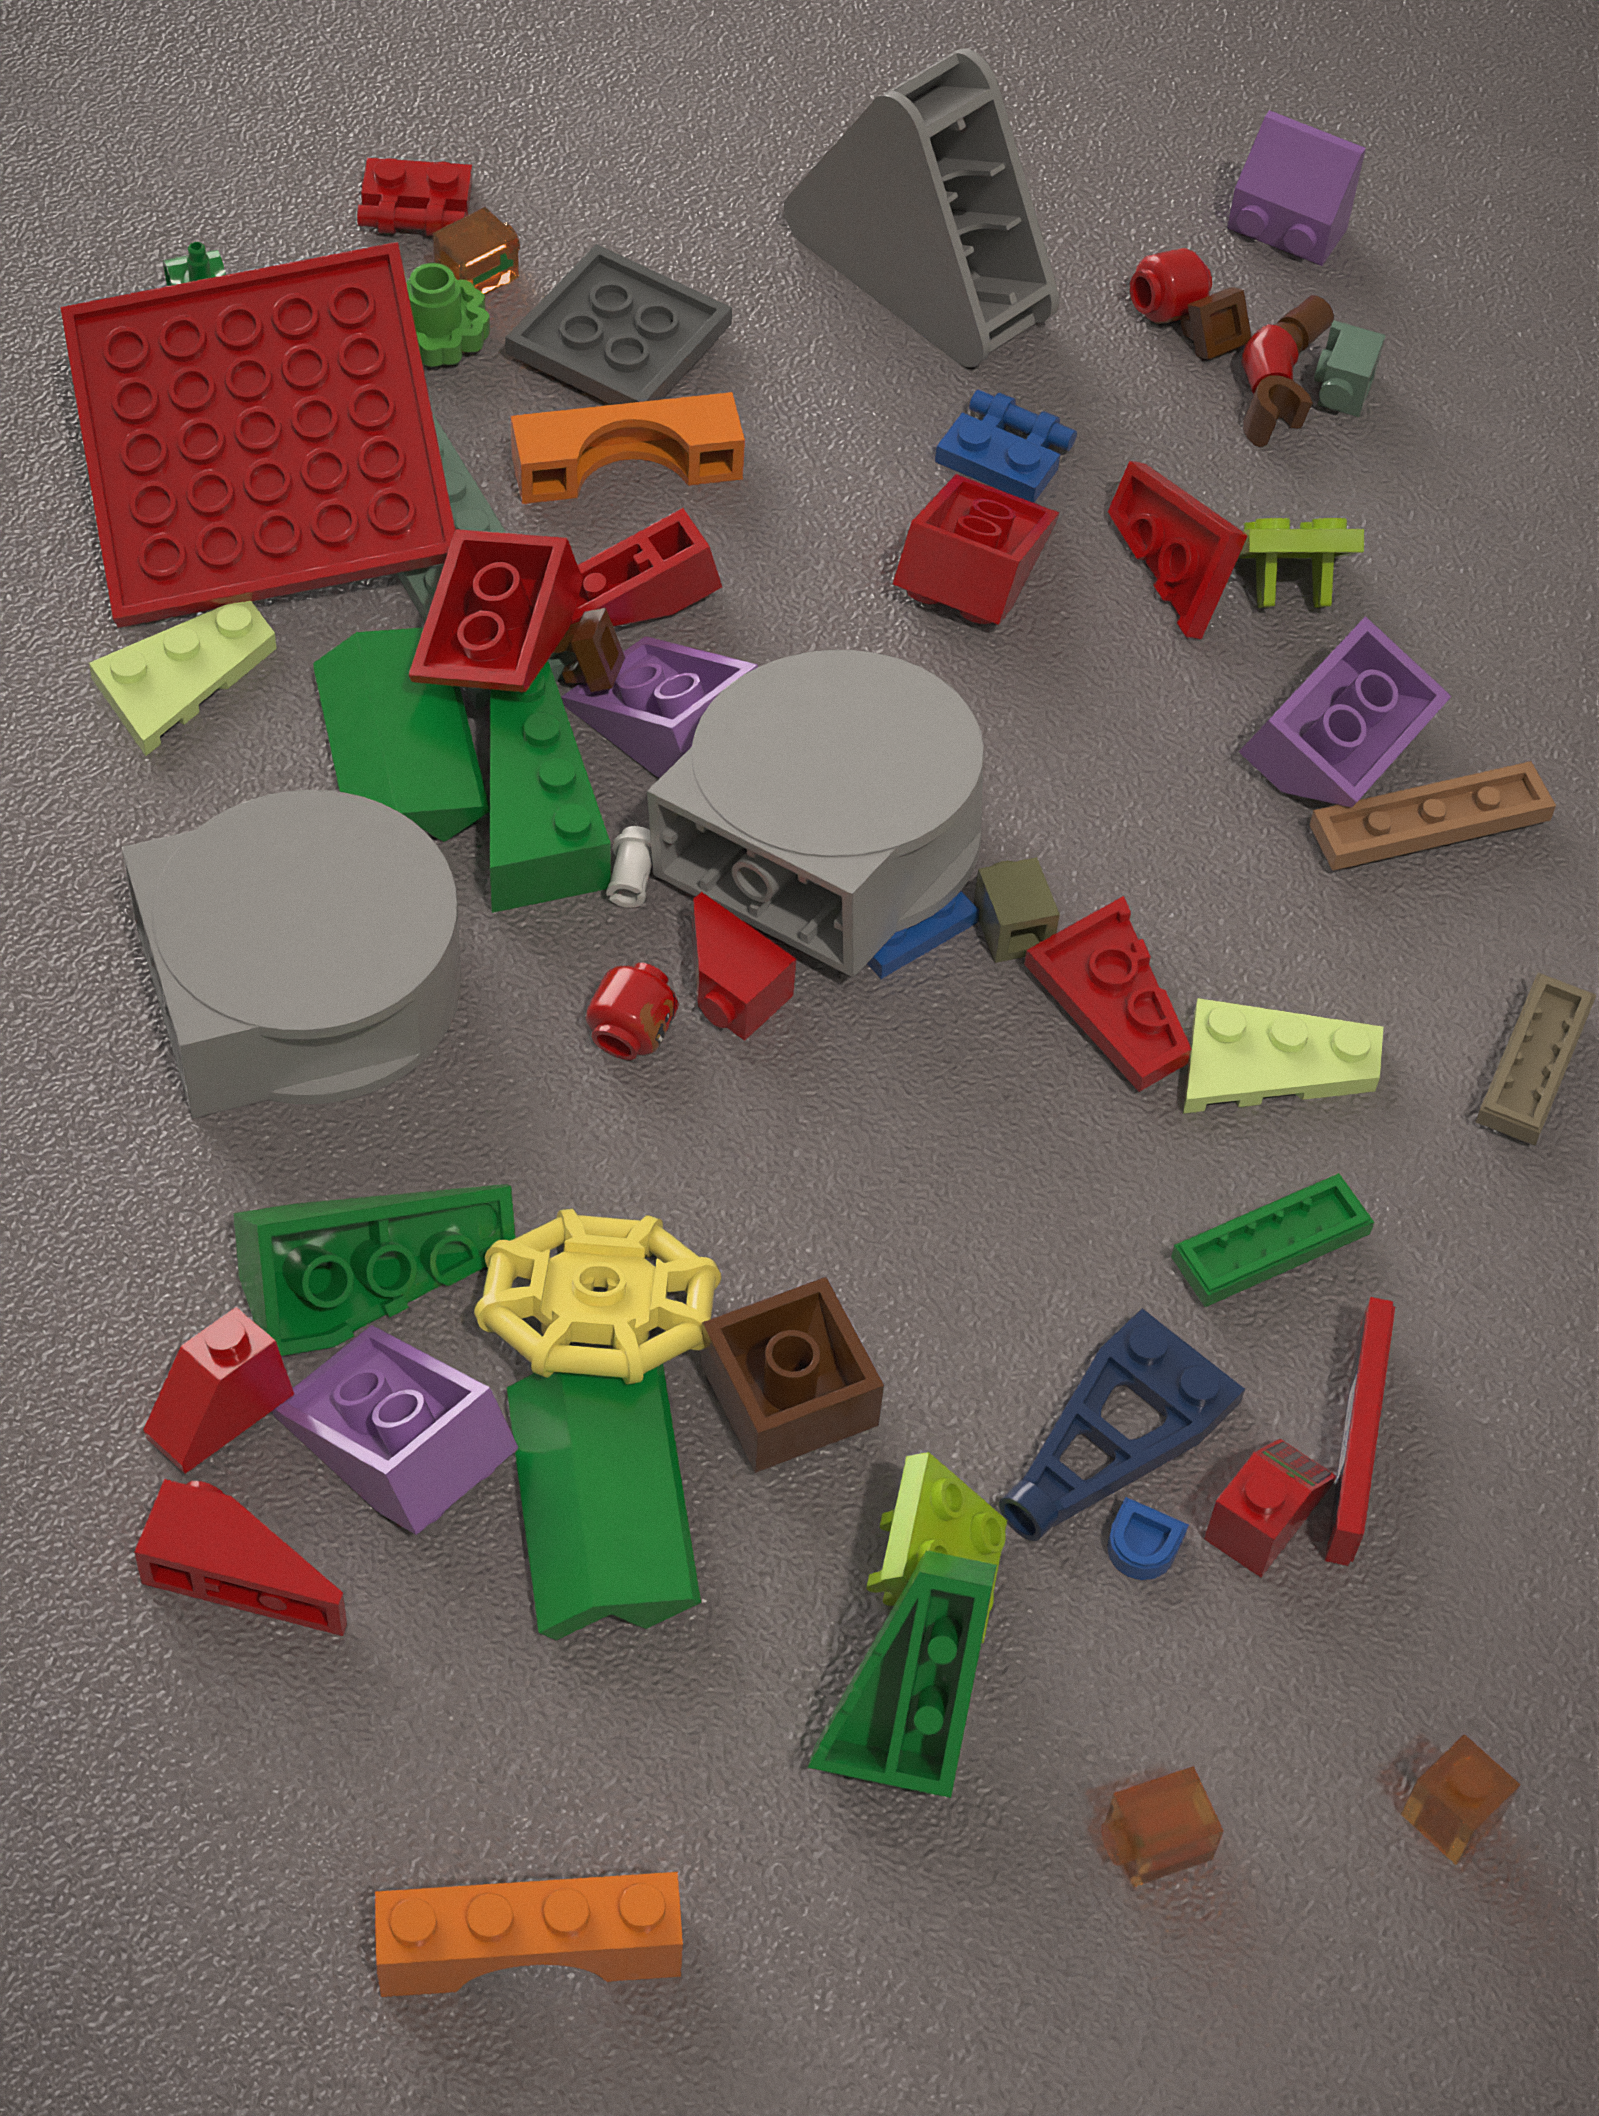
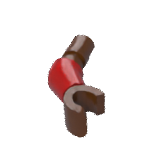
[1241,295,1334,447]

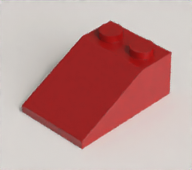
[892,474,1060,625]
[409,529,583,692]

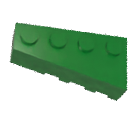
[490,661,611,913]

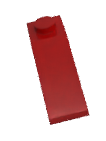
[570,508,722,626]
[134,1479,347,1636]

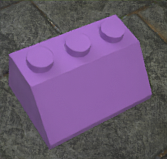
[1239,616,1452,808]

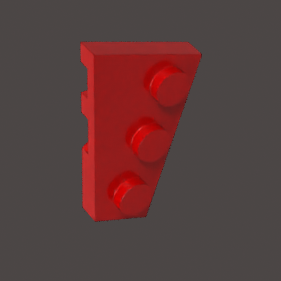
[1108,461,1248,639]
[1024,896,1192,1092]

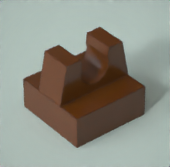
[1181,287,1252,359]
[553,608,625,692]

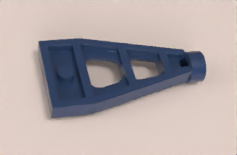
[999,1308,1245,1541]

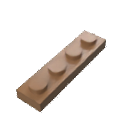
[1309,761,1556,871]

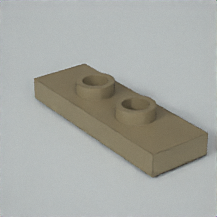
[1475,973,1596,1145]

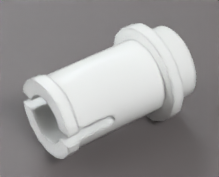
[606,826,653,908]

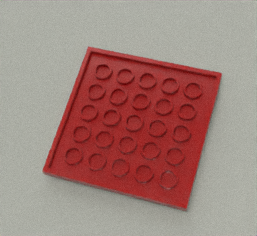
[60,242,455,628]

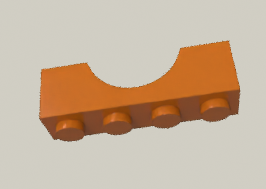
[511,392,745,504]
[375,1872,683,1997]

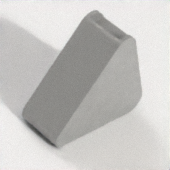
[784,48,1059,367]

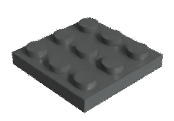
[505,244,732,405]

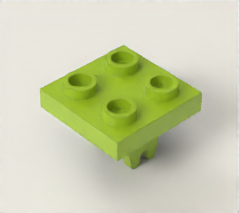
[1238,518,1364,608]
[866,1452,1007,1644]

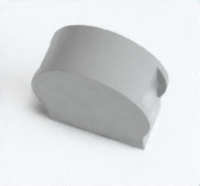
[647,650,983,978]
[121,790,462,1119]

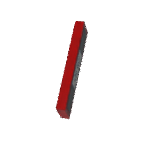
[1325,1297,1396,1566]

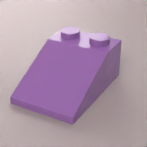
[561,636,758,778]
[272,1325,519,1535]

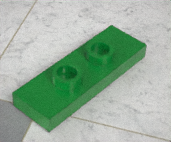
[1171,1173,1374,1307]

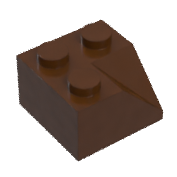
[700,1277,884,1473]

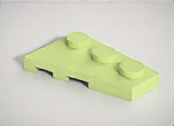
[89,601,277,756]
[1183,998,1384,1114]

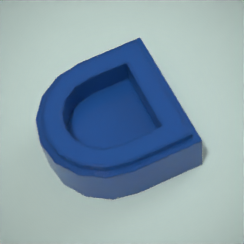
[1107,1497,1189,1580]

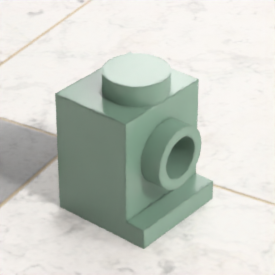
[1314,320,1386,417]

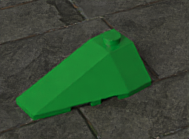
[233,1184,516,1356]

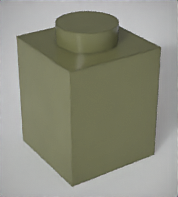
[973,857,1060,963]

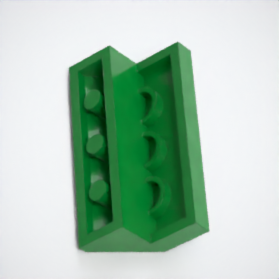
[313,627,490,842]
[507,1364,701,1640]

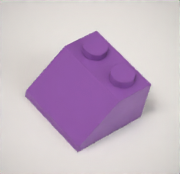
[1227,110,1366,266]

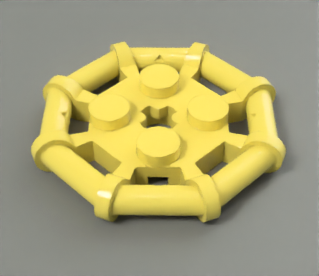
[474,1209,721,1385]

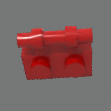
[357,158,473,237]

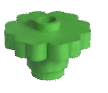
[407,263,490,367]

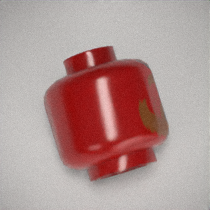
[1130,248,1212,324]
[585,963,679,1060]

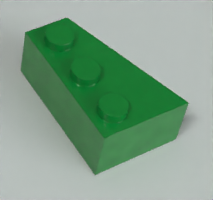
[807,1550,997,1798]

